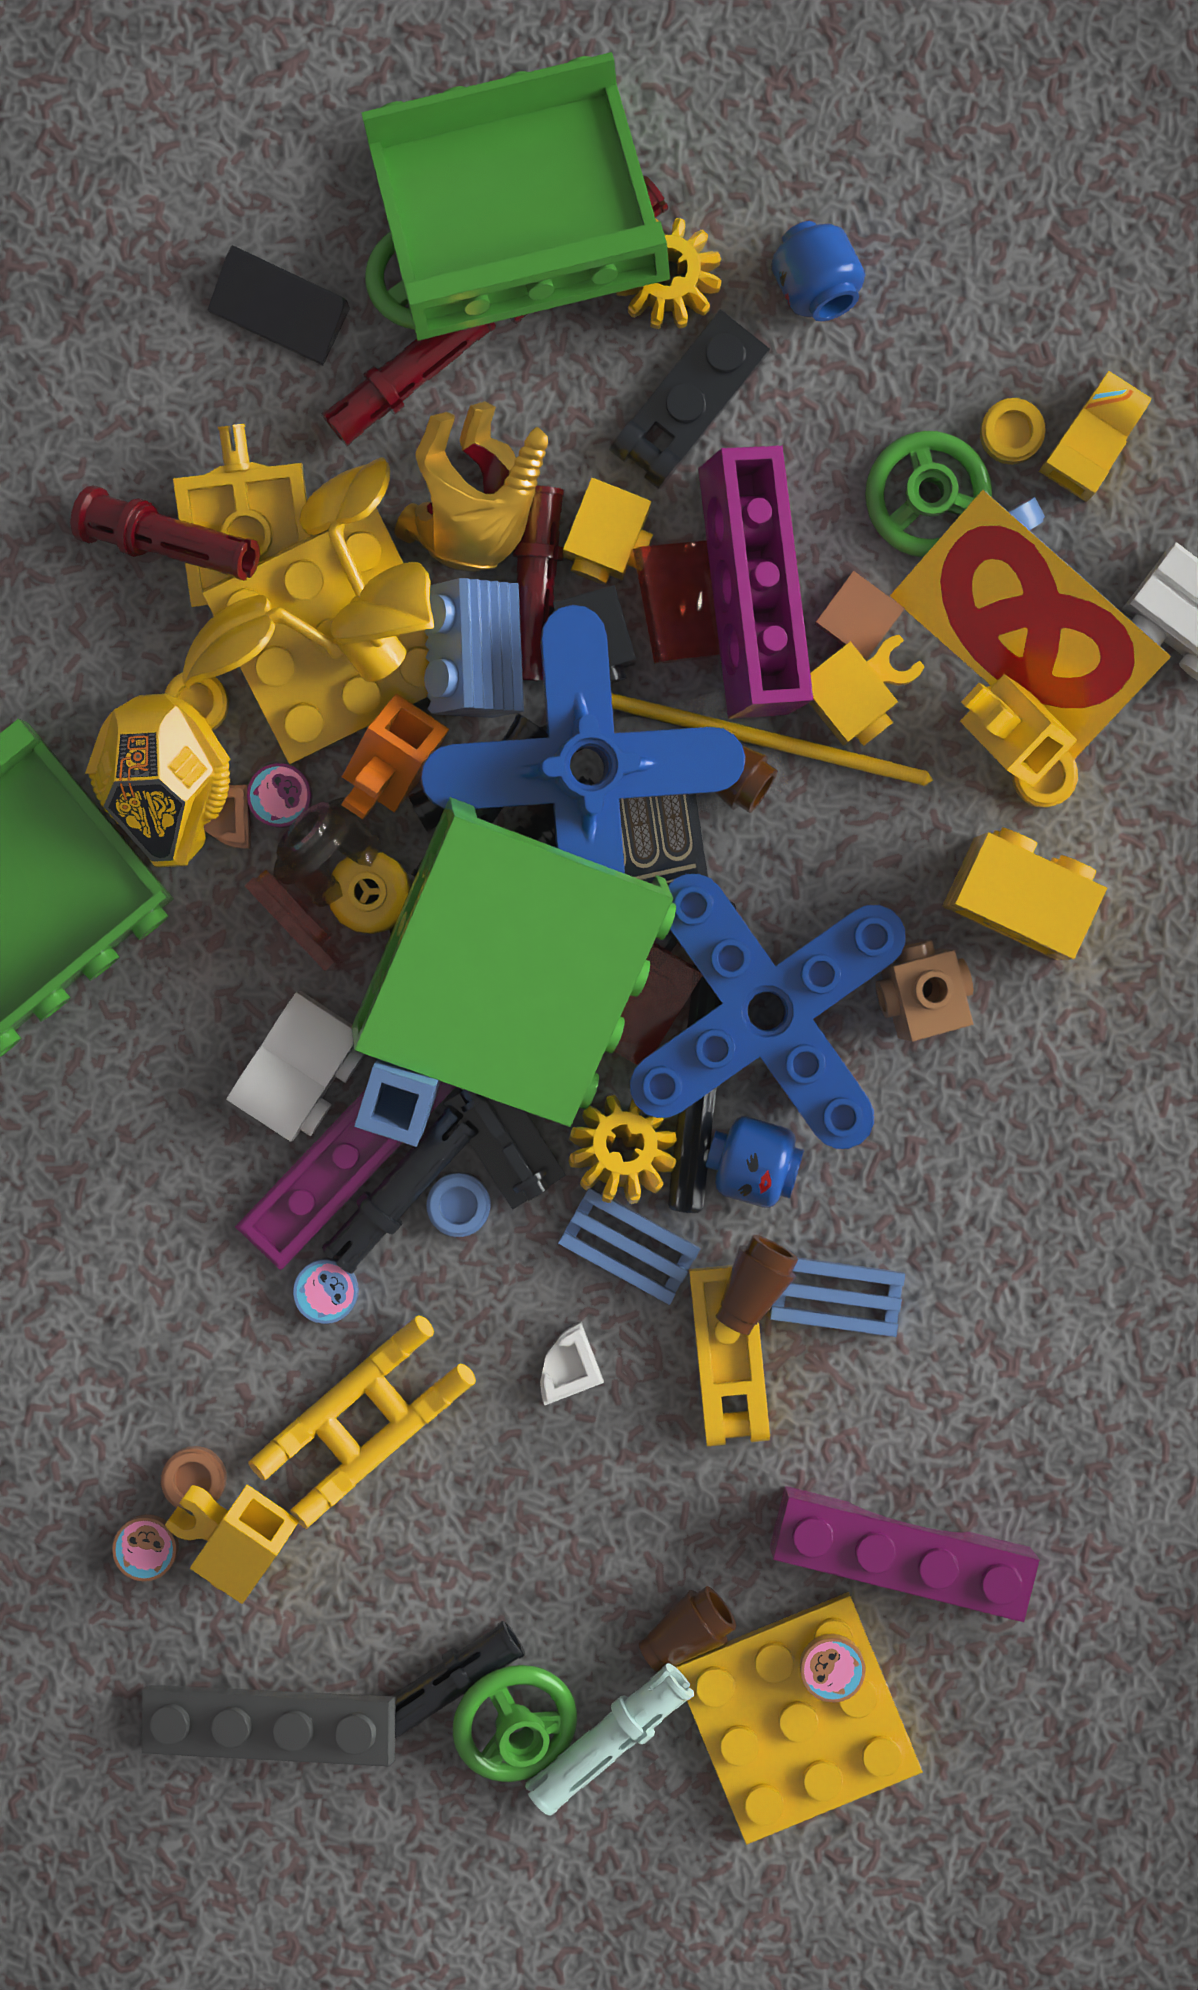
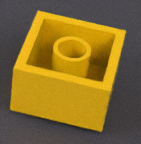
[942,827,1107,960]

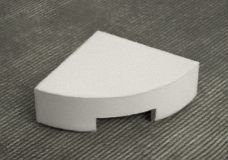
[540,1322,604,1405]

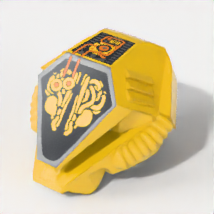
[85,693,231,867]

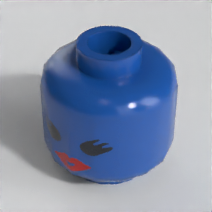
[771,221,866,322]
[706,1116,804,1208]

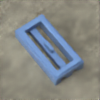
[558,1188,701,1305]
[769,1257,905,1337]

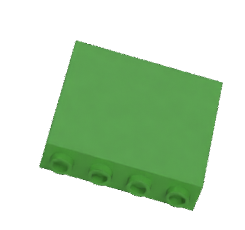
[361,52,670,340]
[0,718,174,1057]
[352,797,676,1127]

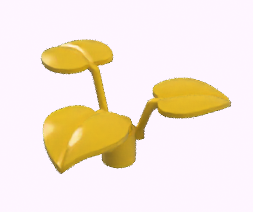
[182,457,434,690]

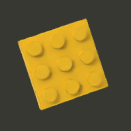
[202,508,429,765]
[676,1592,923,1845]

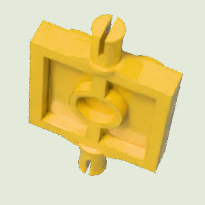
[173,424,312,607]

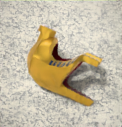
[395,401,548,571]

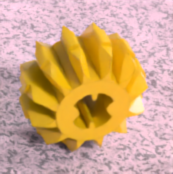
[616,218,722,329]
[568,1095,677,1204]

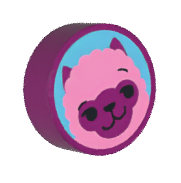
[247,763,313,828]

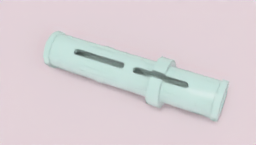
[525,1663,694,1816]

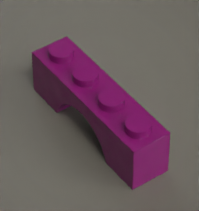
[770,1486,1040,1622]

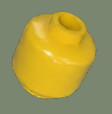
[327,850,411,934]

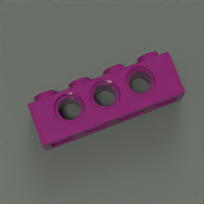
[698,445,813,719]

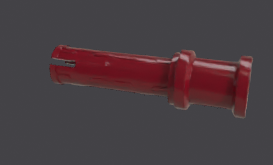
[70,485,260,581]

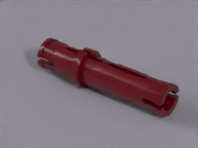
[321,322,496,446]
[512,485,564,681]

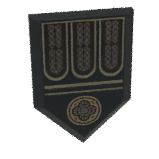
[619,794,708,968]

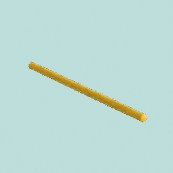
[611,693,933,786]

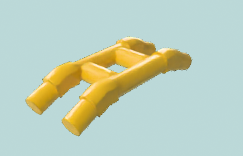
[248,1315,476,1529]

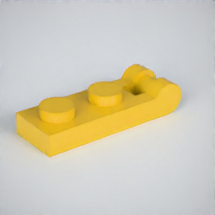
[689,1265,770,1447]

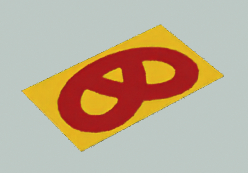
[890,490,1171,760]

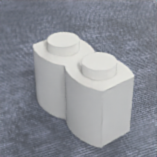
[226,991,365,1142]

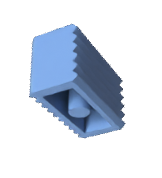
[424,578,524,718]

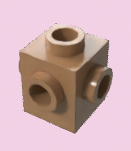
[876,940,974,1042]

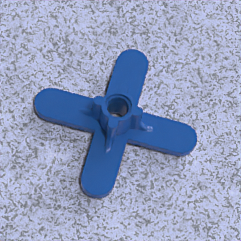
[420,605,745,874]
[630,874,906,1149]

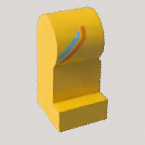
[1038,371,1152,502]

